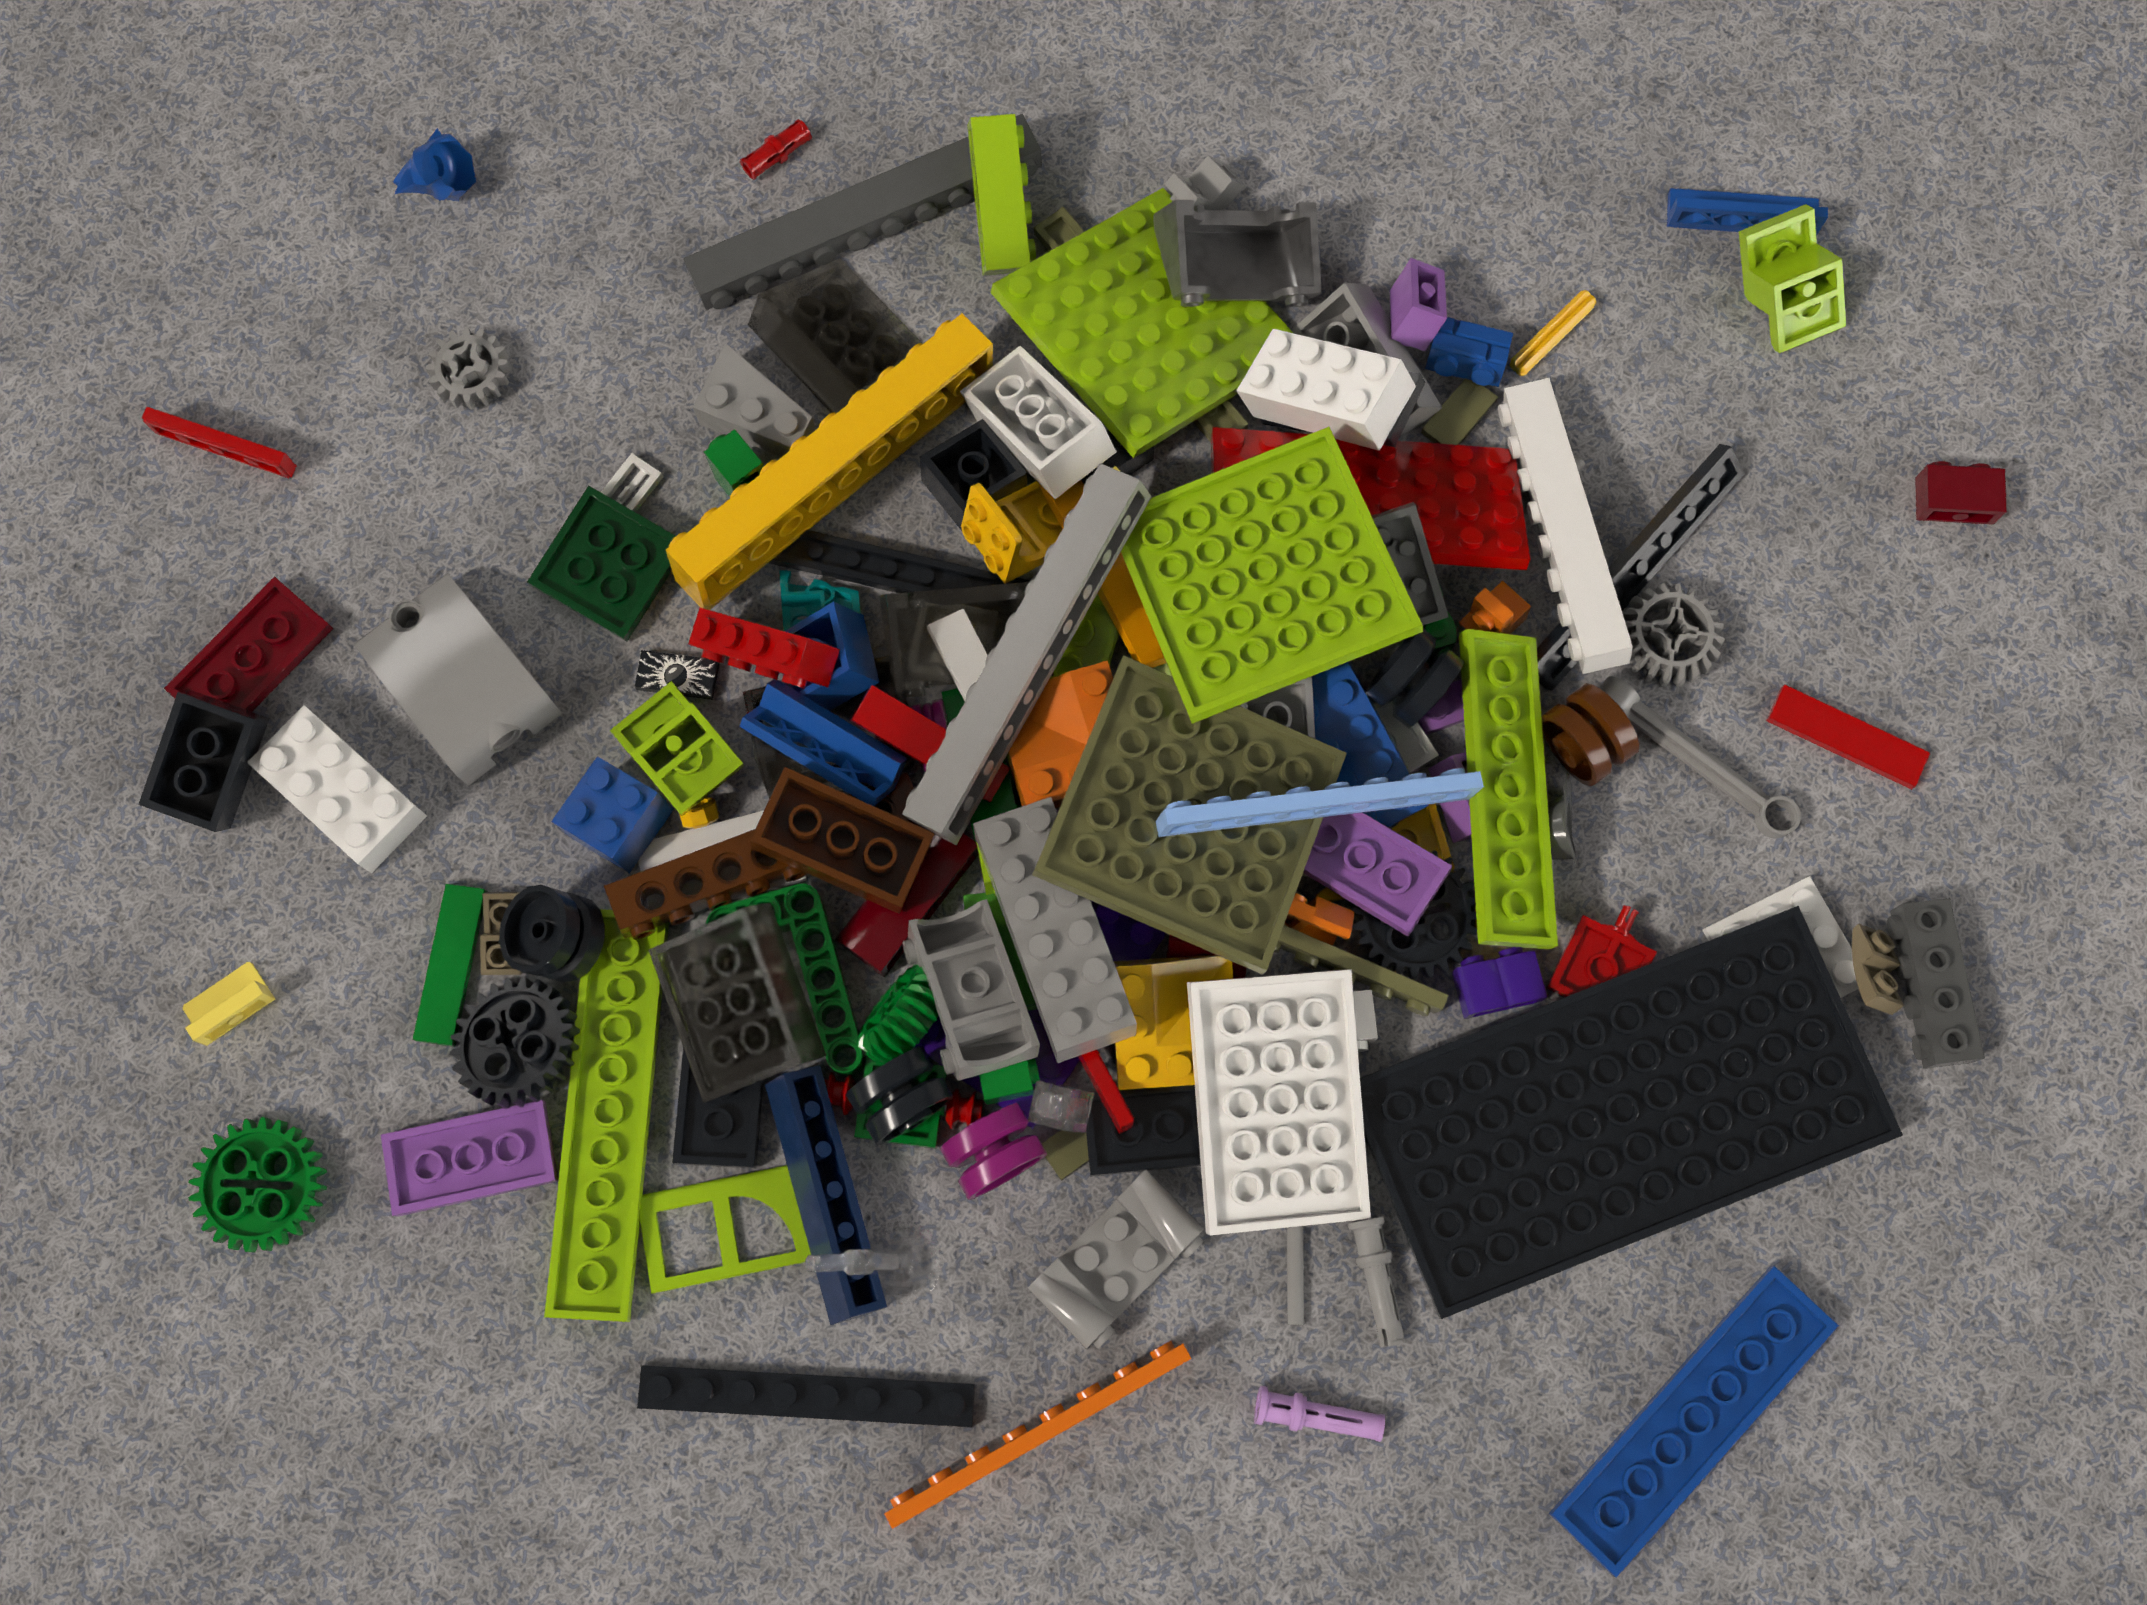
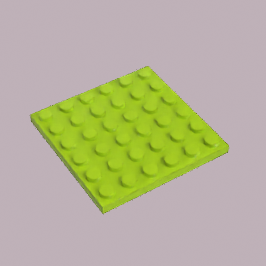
[990,188,1293,458]
[1121,427,1423,724]

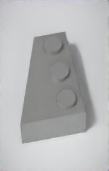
[692,343,816,457]

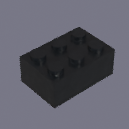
[138,691,270,832]

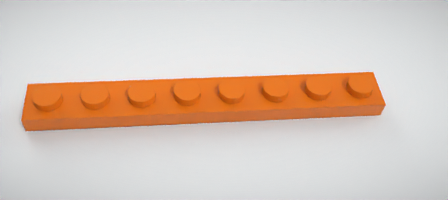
[884,1341,1192,1529]

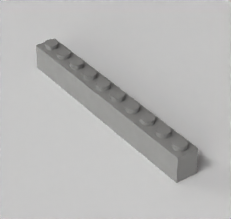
[902,463,1152,845]

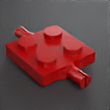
[1546,905,1657,997]

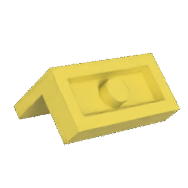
[183,962,275,1046]

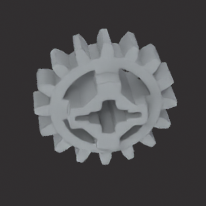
[426,327,512,410]

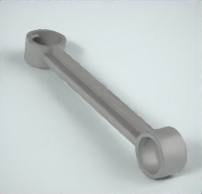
[1600,676,1801,839]

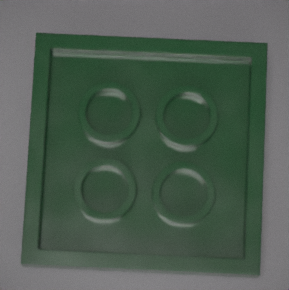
[527,485,676,642]

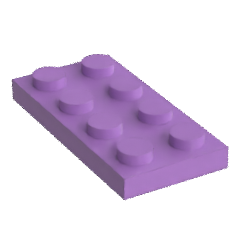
[1303,812,1452,936]
[381,1100,559,1217]

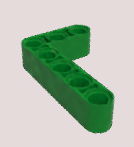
[706,883,866,1078]

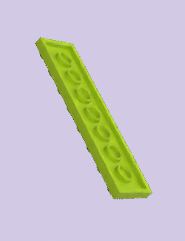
[1459,629,1558,950]

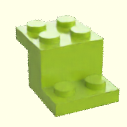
[1738,204,1846,353]
[610,681,744,816]

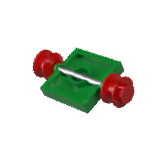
[824,1056,984,1149]

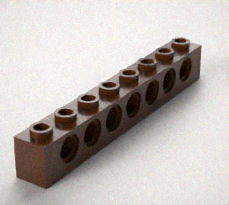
[604,772,918,940]

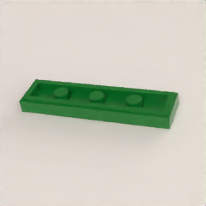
[412,884,488,1047]

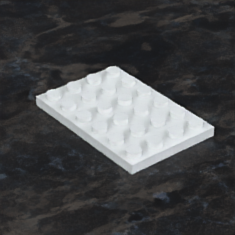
[1187,969,1371,1235]

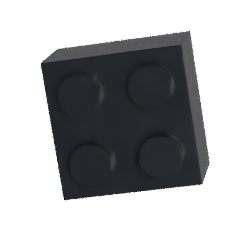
[919,419,1027,531]

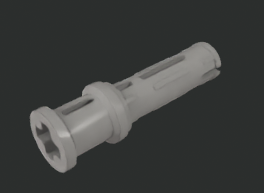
[1347,1216,1406,1348]

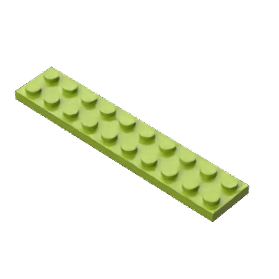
[544,909,669,1322]

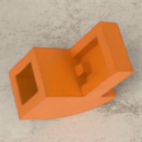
[1459,580,1531,634]

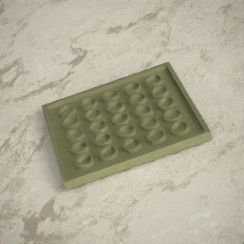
[1032,655,1347,975]

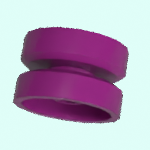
[940,1103,1047,1200]

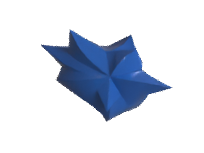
[393,128,476,201]

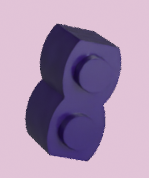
[1452,947,1547,1019]

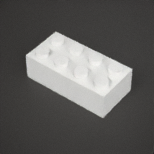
[1237,329,1416,451]
[960,346,1116,499]
[247,705,427,874]

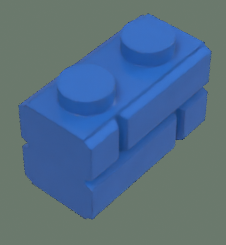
[1425,317,1513,387]

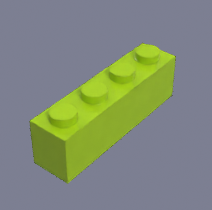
[967,114,1036,276]

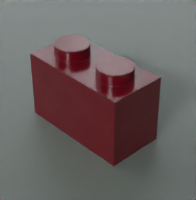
[1915,461,2007,525]

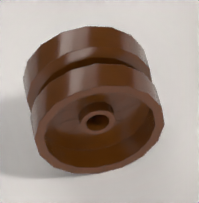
[1542,683,1640,787]

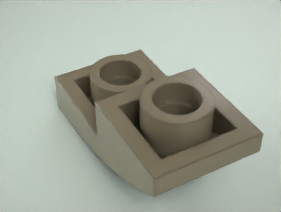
[480,892,523,975]
[1852,924,1904,1015]

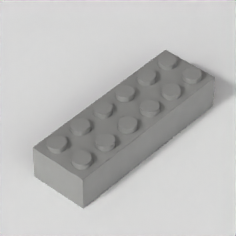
[973,797,1137,1063]

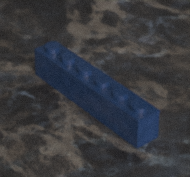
[765,1065,887,1325]

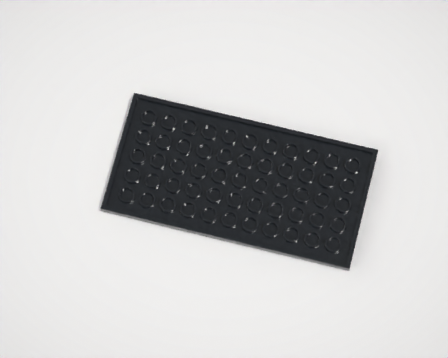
[1360,906,1903,1319]

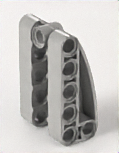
[354,573,562,786]

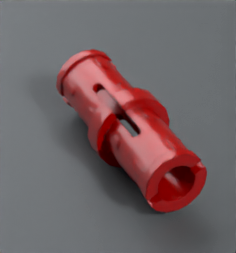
[740,119,812,180]

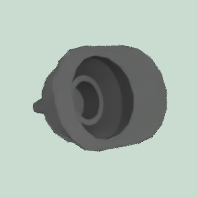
[1548,773,1579,868]

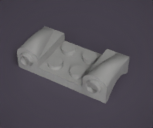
[903,899,1040,1081]
[1028,1170,1204,1349]

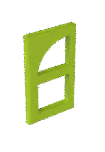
[640,1165,813,1294]

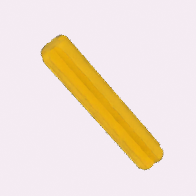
[1509,290,1597,376]

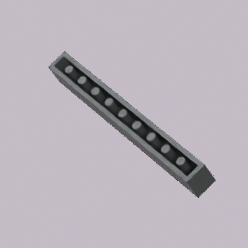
[683,113,1042,310]

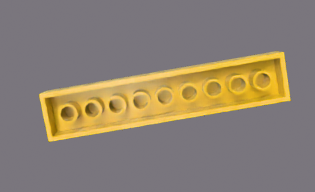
[665,313,993,610]

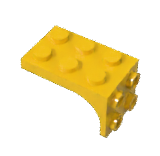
[961,481,1062,584]

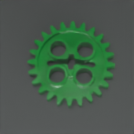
[188,1117,327,1253]

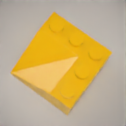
[1113,955,1233,1090]

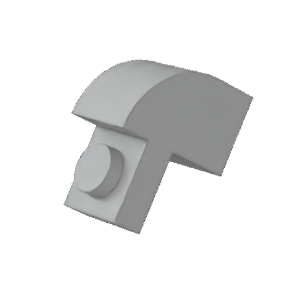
[1164,155,1245,210]

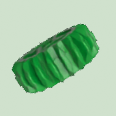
[858,964,938,1065]

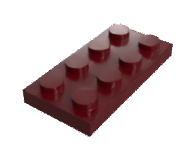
[164,576,334,712]

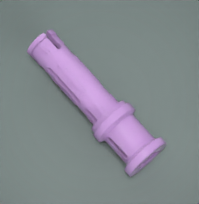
[1254,1386,1385,1442]

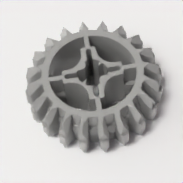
[1622,583,1725,687]

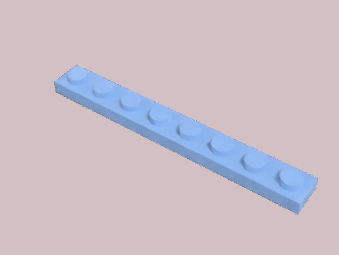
[1156,768,1484,837]

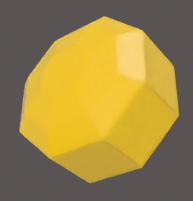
[679,798,719,829]

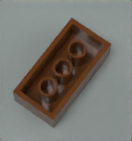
[750,767,935,914]

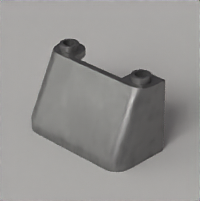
[1153,200,1322,307]

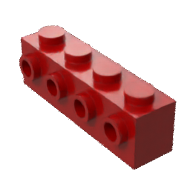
[688,607,840,689]

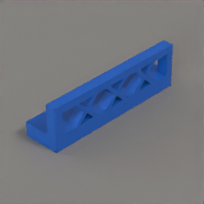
[1667,188,1828,236]
[739,679,908,806]

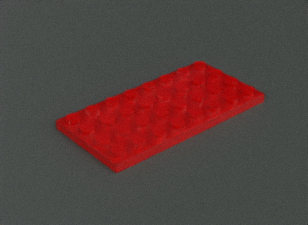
[1211,427,1530,570]

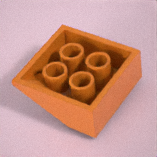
[1006,660,1113,808]

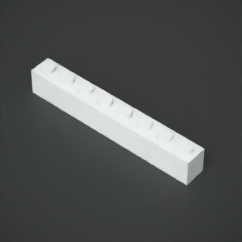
[1498,378,1633,674]

